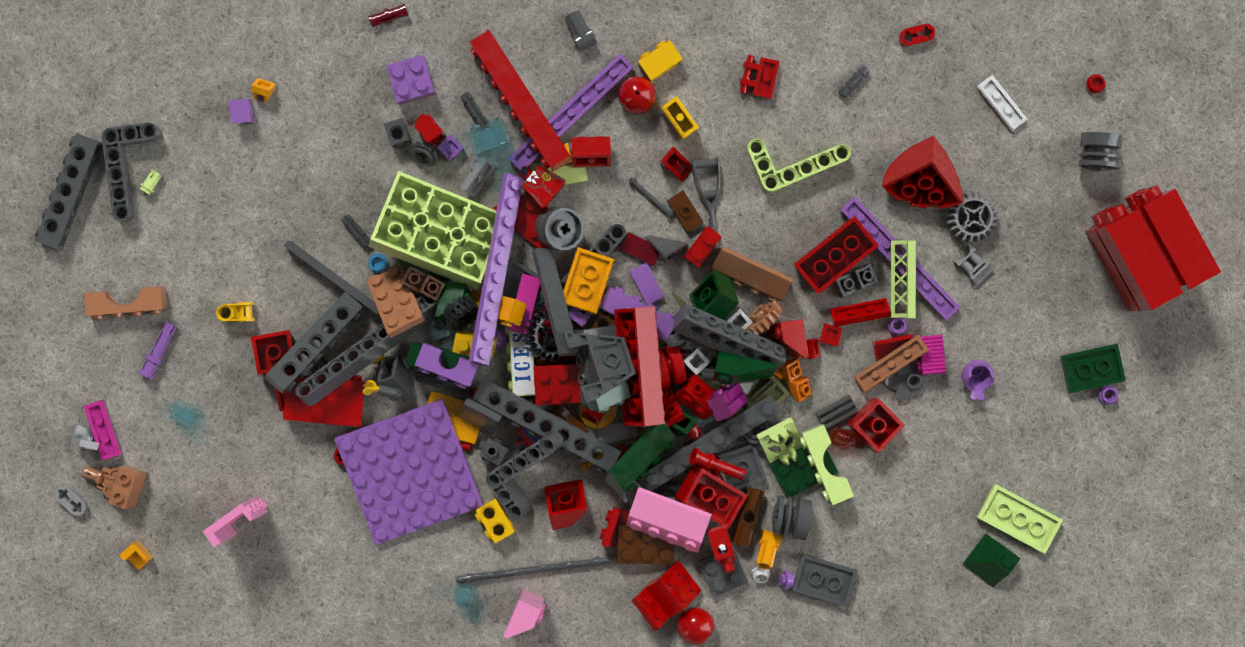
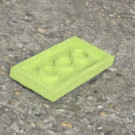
[976,483,1063,554]

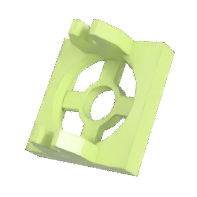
[757,417,802,465]

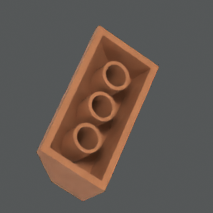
[711,246,793,301]

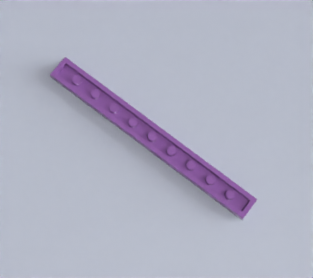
[469,173,523,366]

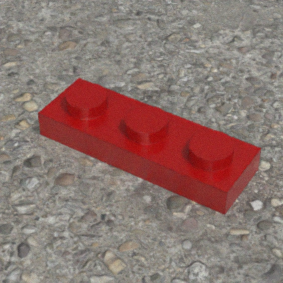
[830,298,891,327]

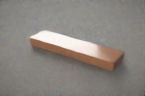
[854,334,930,393]

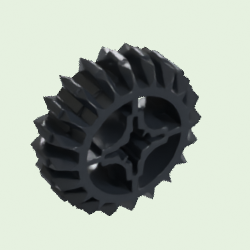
[523,309,575,361]

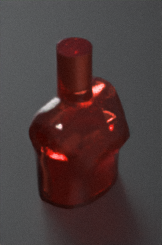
[828,427,865,450]

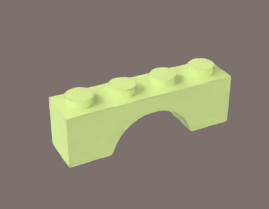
[799,424,854,505]

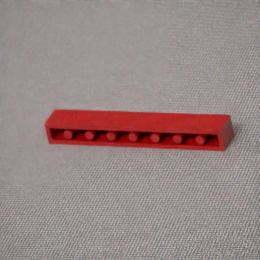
[470,30,572,172]

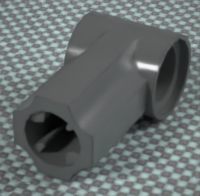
[565,10,597,52]

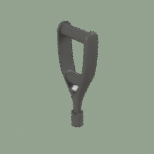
[691,157,721,227]

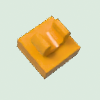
[250,78,276,103]

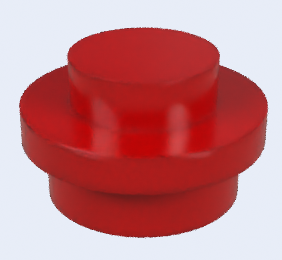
[1086,74,1106,94]

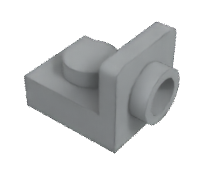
[70,425,99,450]

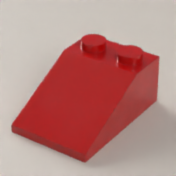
[675,464,748,529]

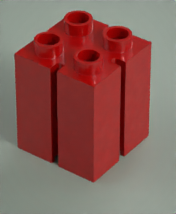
[1085,184,1221,311]

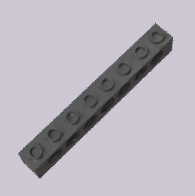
[473,378,621,473]

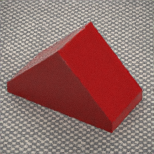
[660,146,692,182]

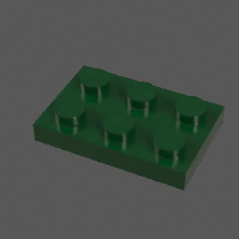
[1060,344,1126,393]
[770,447,839,498]

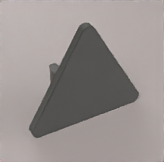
[646,235,688,262]

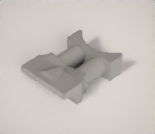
[953,245,994,286]

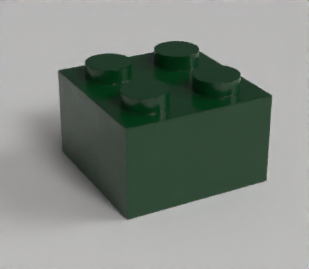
[689,269,739,319]

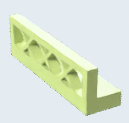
[891,240,916,318]

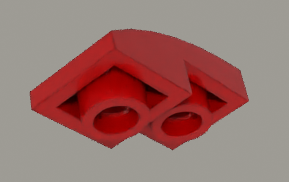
[662,386,685,427]

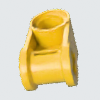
[216,302,255,322]

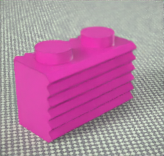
[916,335,946,375]

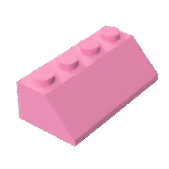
[626,487,712,553]
[503,589,546,638]

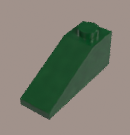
[713,351,776,384]

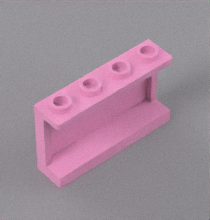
[202,496,268,547]

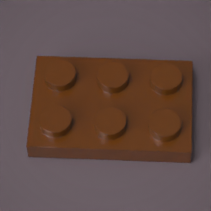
[616,524,675,564]

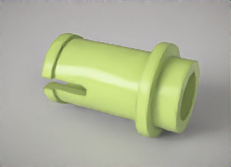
[140,169,162,195]

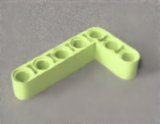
[747,139,851,193]

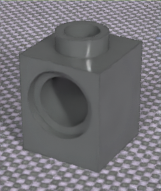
[384,118,411,149]

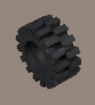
[443,296,479,331]

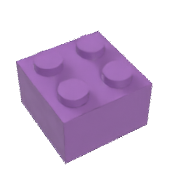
[386,55,436,105]

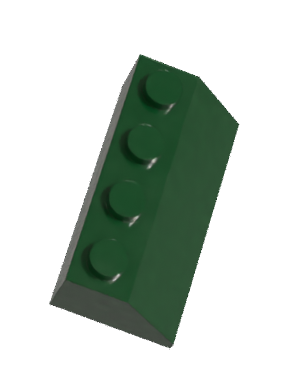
[604,420,675,496]

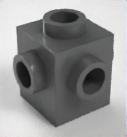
[478,436,509,466]

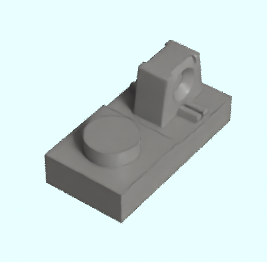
[460,157,495,198]

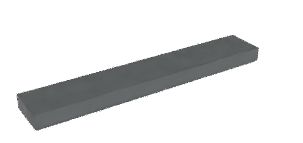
[284,240,380,315]
[532,248,579,356]

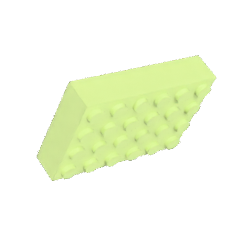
[368,171,496,289]

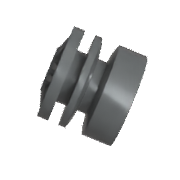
[1078,132,1123,171]
[771,495,812,541]

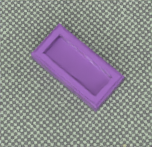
[630,263,664,305]

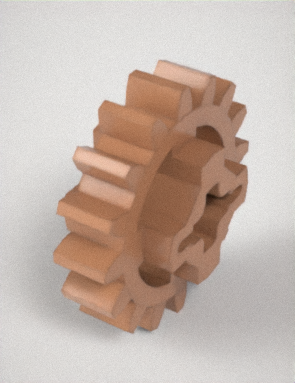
[746,300,782,335]

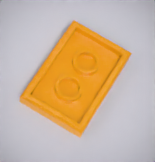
[563,247,615,314]
[427,391,480,444]

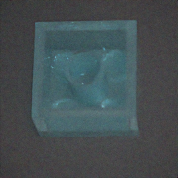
[466,117,513,157]

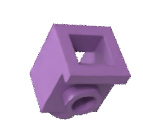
[569,307,593,327]

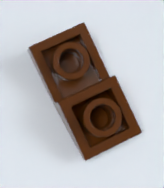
[400,266,445,301]
[550,404,589,444]

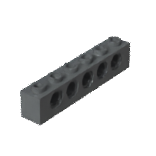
[35,133,102,250]
[265,291,363,394]
[672,304,787,373]

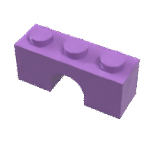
[415,343,480,389]

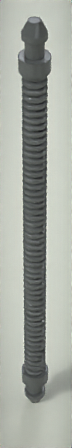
[455,557,612,583]

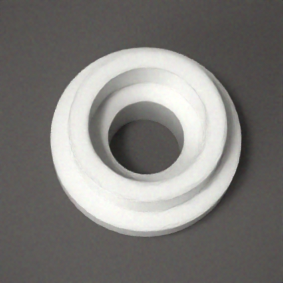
[751,566,770,583]

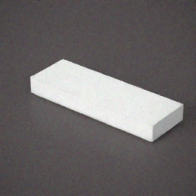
[976,75,1028,132]

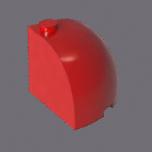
[882,135,963,209]

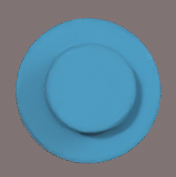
[368,253,388,273]

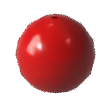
[618,76,656,114]
[677,607,715,645]

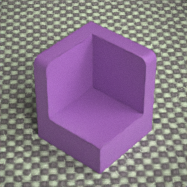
[229,99,254,124]

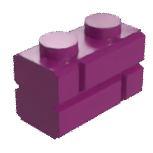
[707,383,748,421]

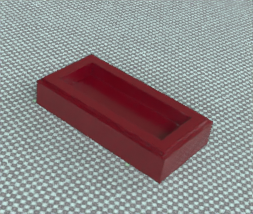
[620,232,660,266]

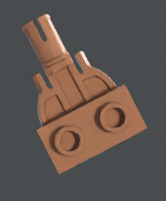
[81,466,147,509]

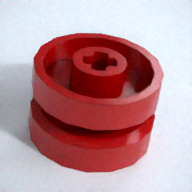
[658,344,686,389]

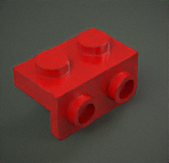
[599,506,630,547]

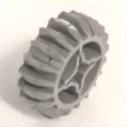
[946,191,999,243]

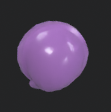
[961,360,995,401]

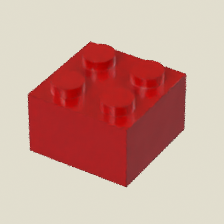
[251,330,294,377]
[846,397,905,453]

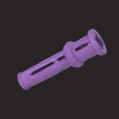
[138,322,177,380]

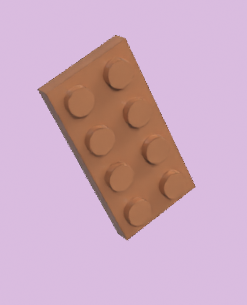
[366,263,425,338]

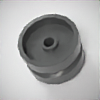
[535,207,584,250]

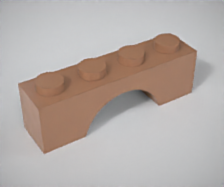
[84,286,167,320]

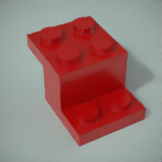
[631,560,702,631]

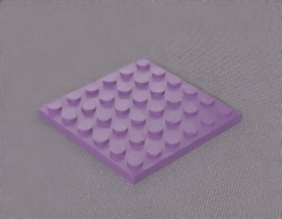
[334,398,484,545]

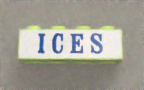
[505,318,535,396]

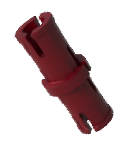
[368,4,409,28]

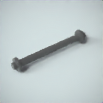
[629,177,674,218]

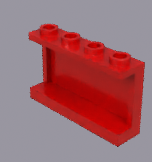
[283,369,366,427]

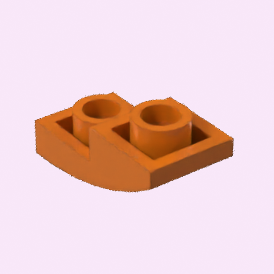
[781,358,812,402]

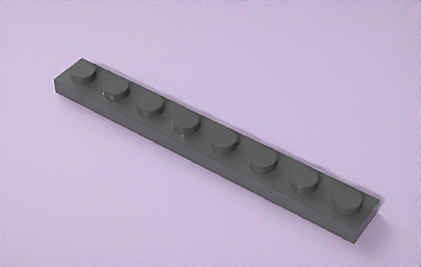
[642,395,781,491]

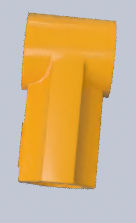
[755,529,782,570]

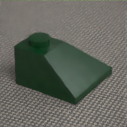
[963,533,1021,586]

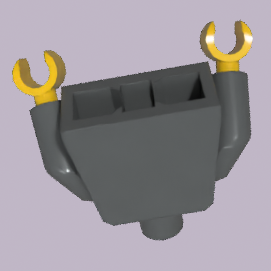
[363,354,412,402]

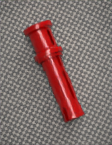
[689,448,746,481]

